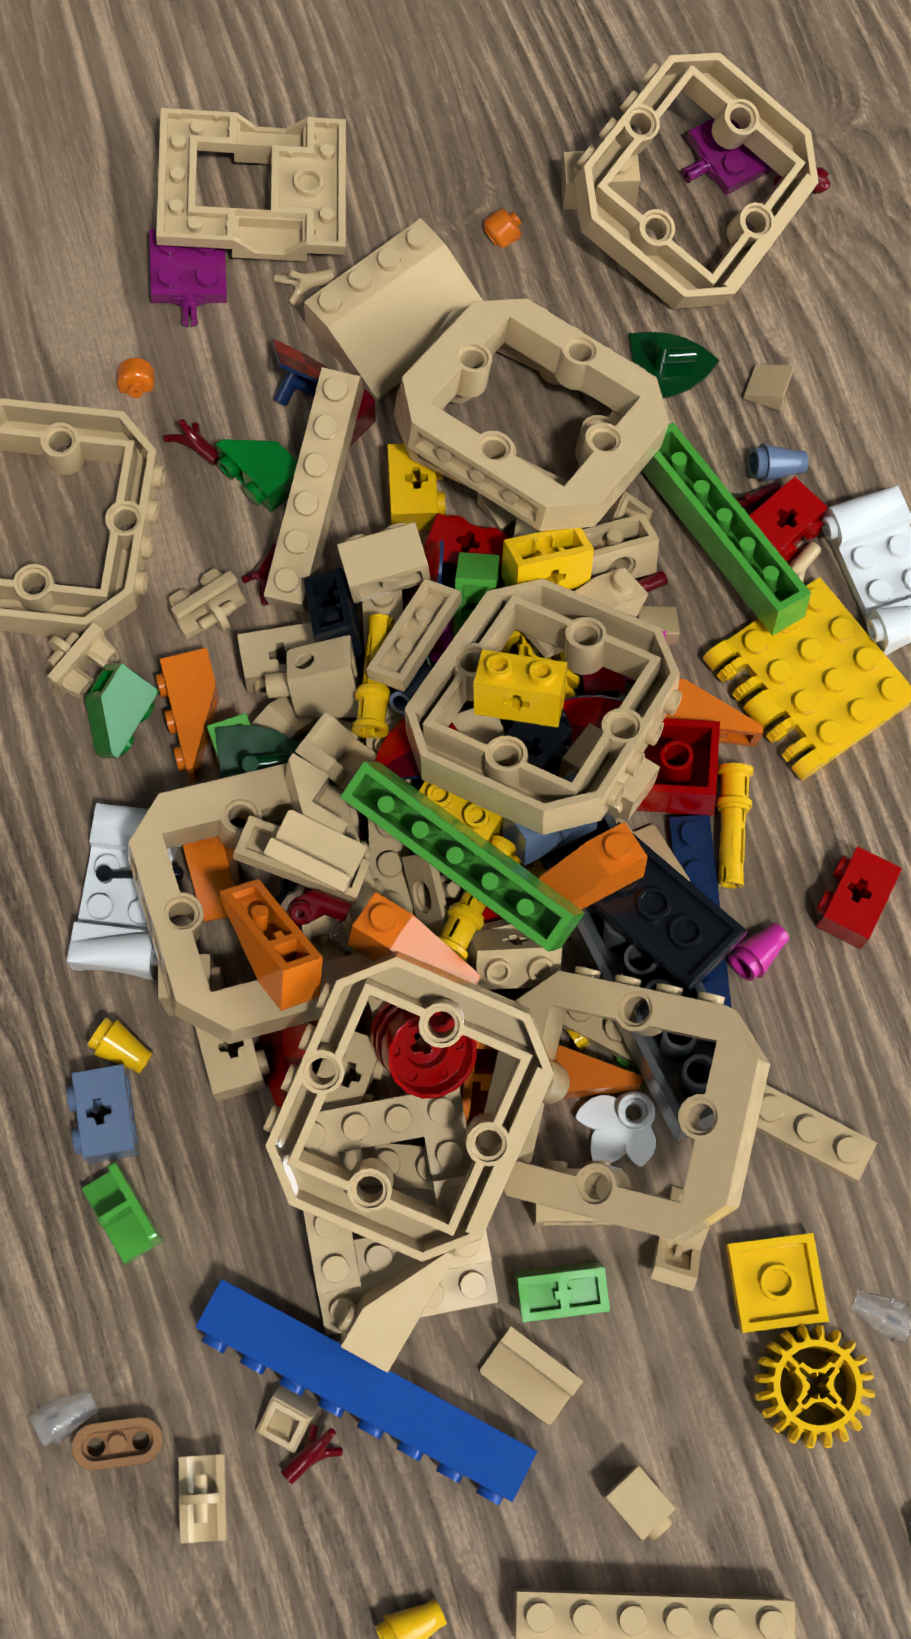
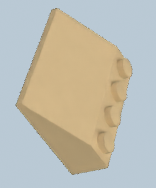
[304,218,483,403]

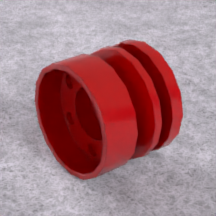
[370,1002,477,1099]

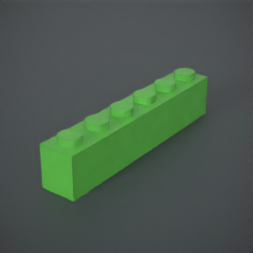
[642,422,811,636]
[340,761,585,952]

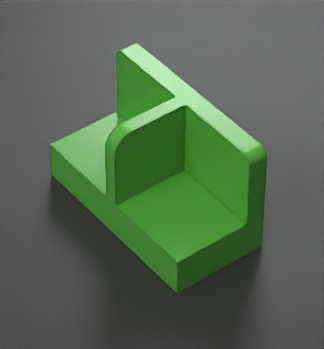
[81,1162,164,1265]

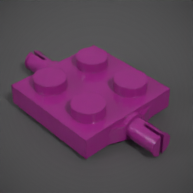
[681,118,773,196]
[149,229,227,327]

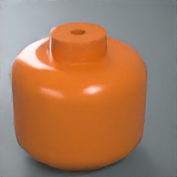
[483,208,522,248]
[117,357,155,398]

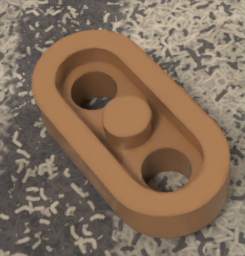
[72,1417,164,1471]

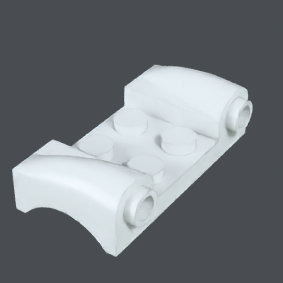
[821,486,911,655]
[66,803,182,980]

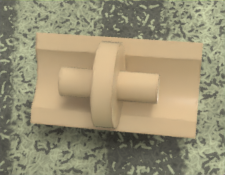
[169,568,246,640]
[47,622,119,700]
[178,1454,227,1544]

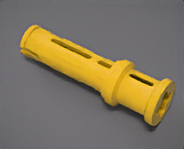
[351,614,394,739]
[716,763,754,889]
[438,835,516,961]

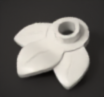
[575,1091,656,1167]

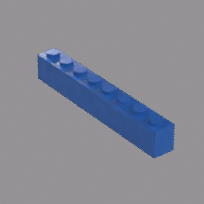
[195,1279,538,1506]

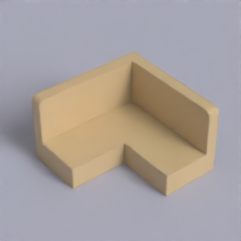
[295,712,412,791]

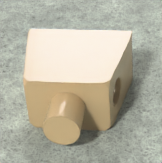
[265,635,361,718]

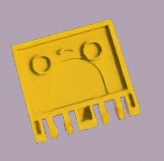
[702,577,911,781]

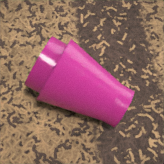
[729,923,789,981]

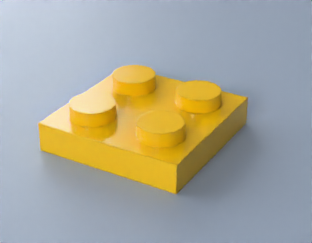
[726,1233,829,1334]

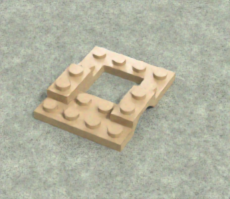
[156,108,346,262]
[303,1087,498,1336]

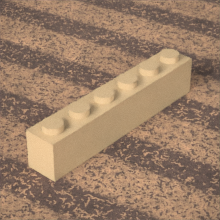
[264,367,364,614]
[513,1588,796,1639]

